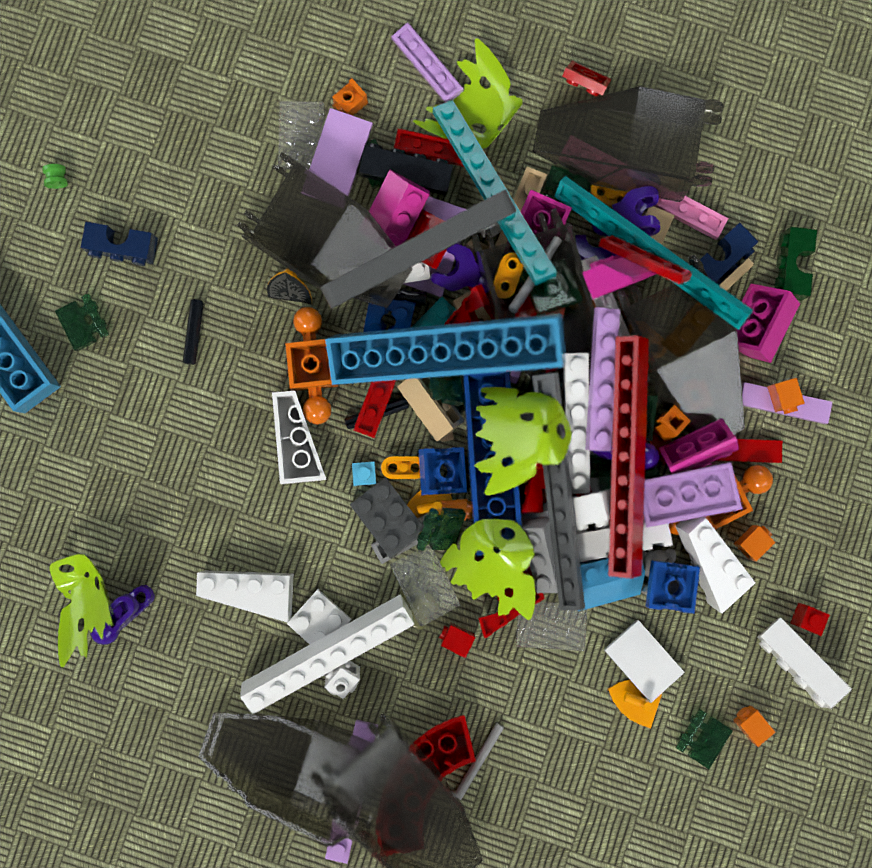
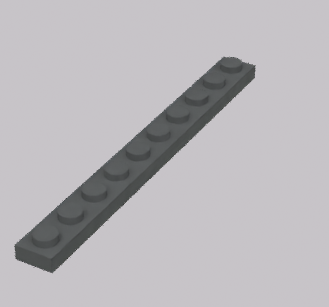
[532,373,585,611]

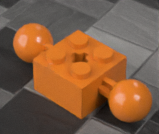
[285,307,338,425]
[669,465,773,535]

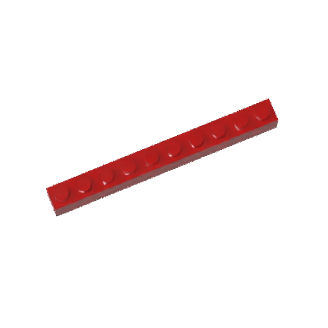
[608,336,649,578]

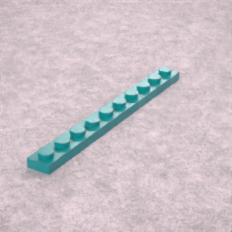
[433,100,557,285]
[554,176,754,330]

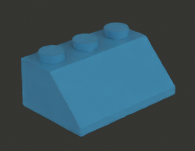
[577,555,645,611]

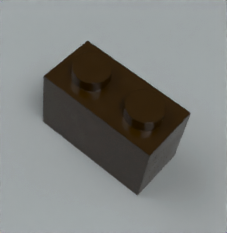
[661,302,716,358]

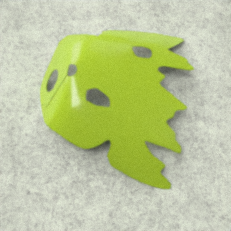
[413,38,523,149]
[474,387,572,495]
[439,519,536,620]
[50,554,113,667]

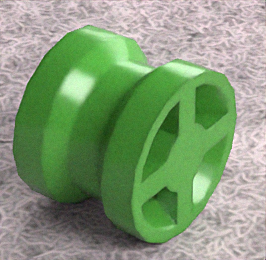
[42,164,68,189]

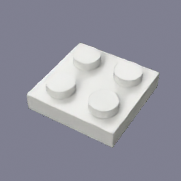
[287,589,351,644]

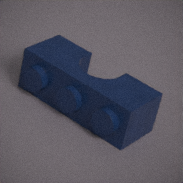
[80,222,158,266]
[692,223,758,285]

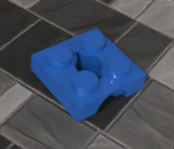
[363,293,416,332]
[419,447,467,495]
[646,560,700,614]

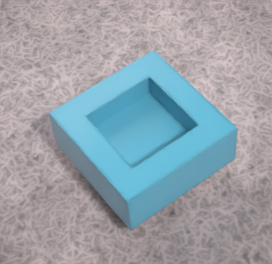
[352,462,377,486]

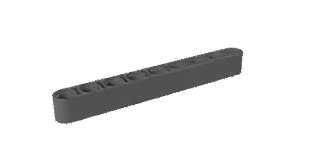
[320,190,517,309]

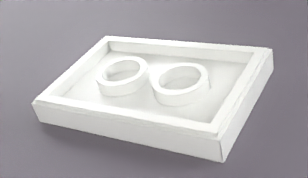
[604,620,685,703]

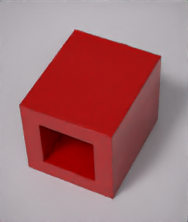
[790,603,830,636]
[439,622,476,658]

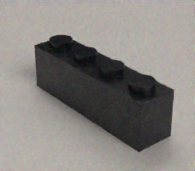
[359,144,453,196]

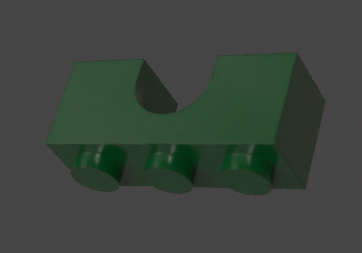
[774,227,817,300]

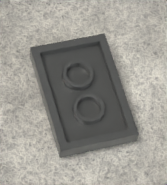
[350,477,427,559]

